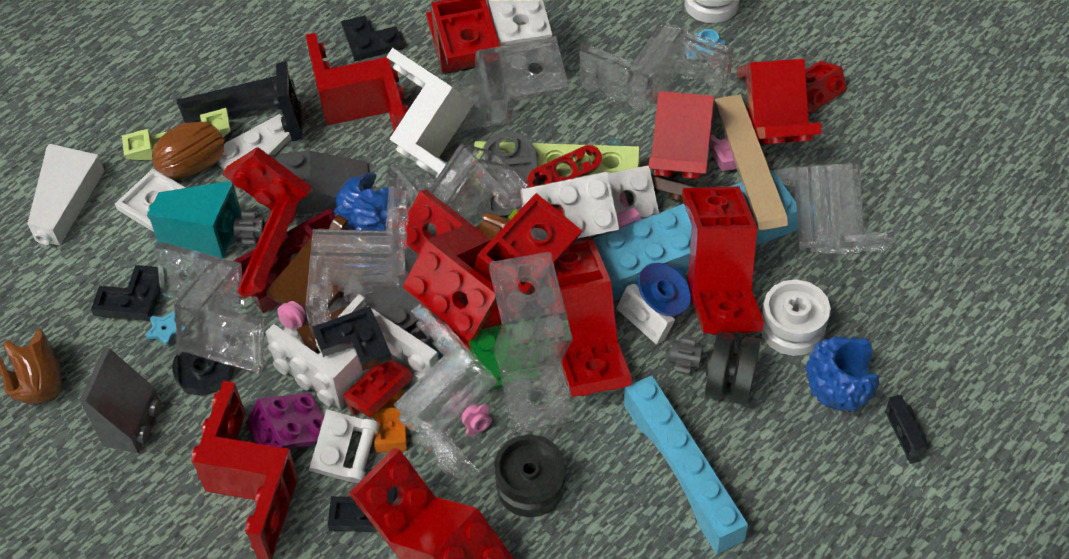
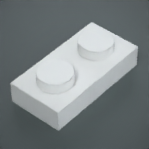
[617,284,675,345]

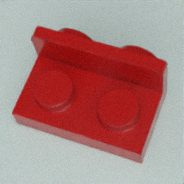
[805,61,847,114]
[343,359,413,418]

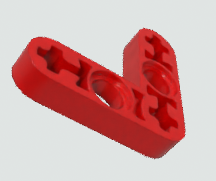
[526,145,602,214]

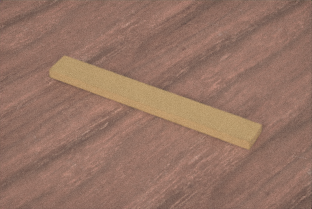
[715,94,788,230]

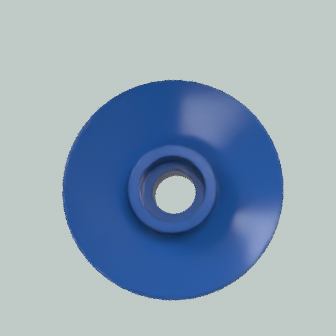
[638,263,691,316]

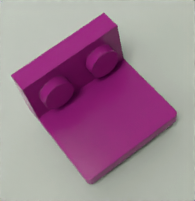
[246,393,324,451]

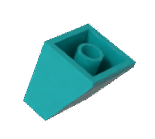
[147,181,242,259]

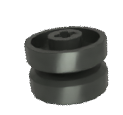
[705,331,761,406]
[494,434,565,518]

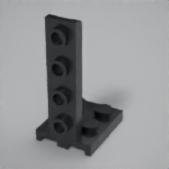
[177,61,303,142]

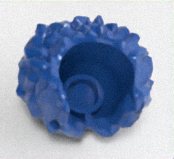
[334,172,404,241]
[806,336,880,413]

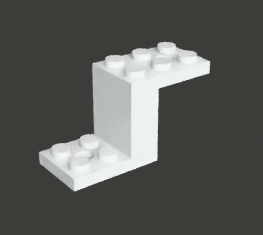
[486,0,552,55]
[387,48,478,193]
[520,165,659,241]
[265,306,442,410]

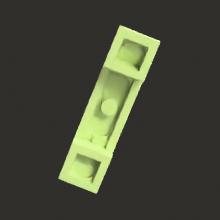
[122,108,231,160]

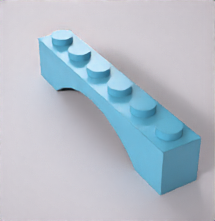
[624,375,748,554]

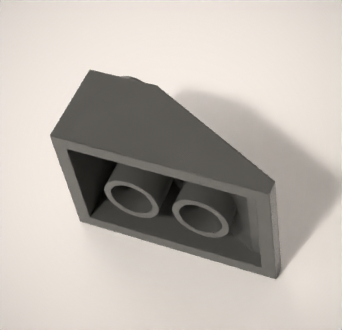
[281,150,368,215]
[342,257,438,333]
[80,347,161,453]

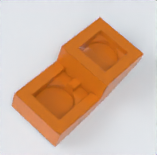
[374,390,407,453]

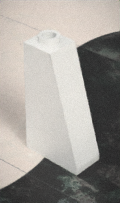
[27,144,104,246]

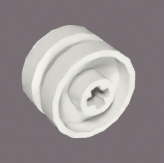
[684,0,740,23]
[761,279,831,356]

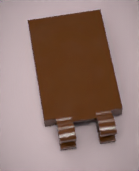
[266,214,372,323]

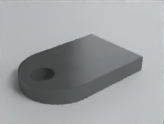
[481,131,540,217]

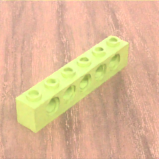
[472,141,639,185]

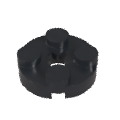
[172,338,234,395]

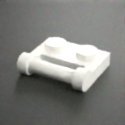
[309,409,380,483]

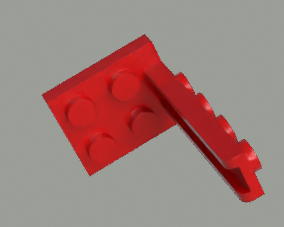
[223,147,312,299]

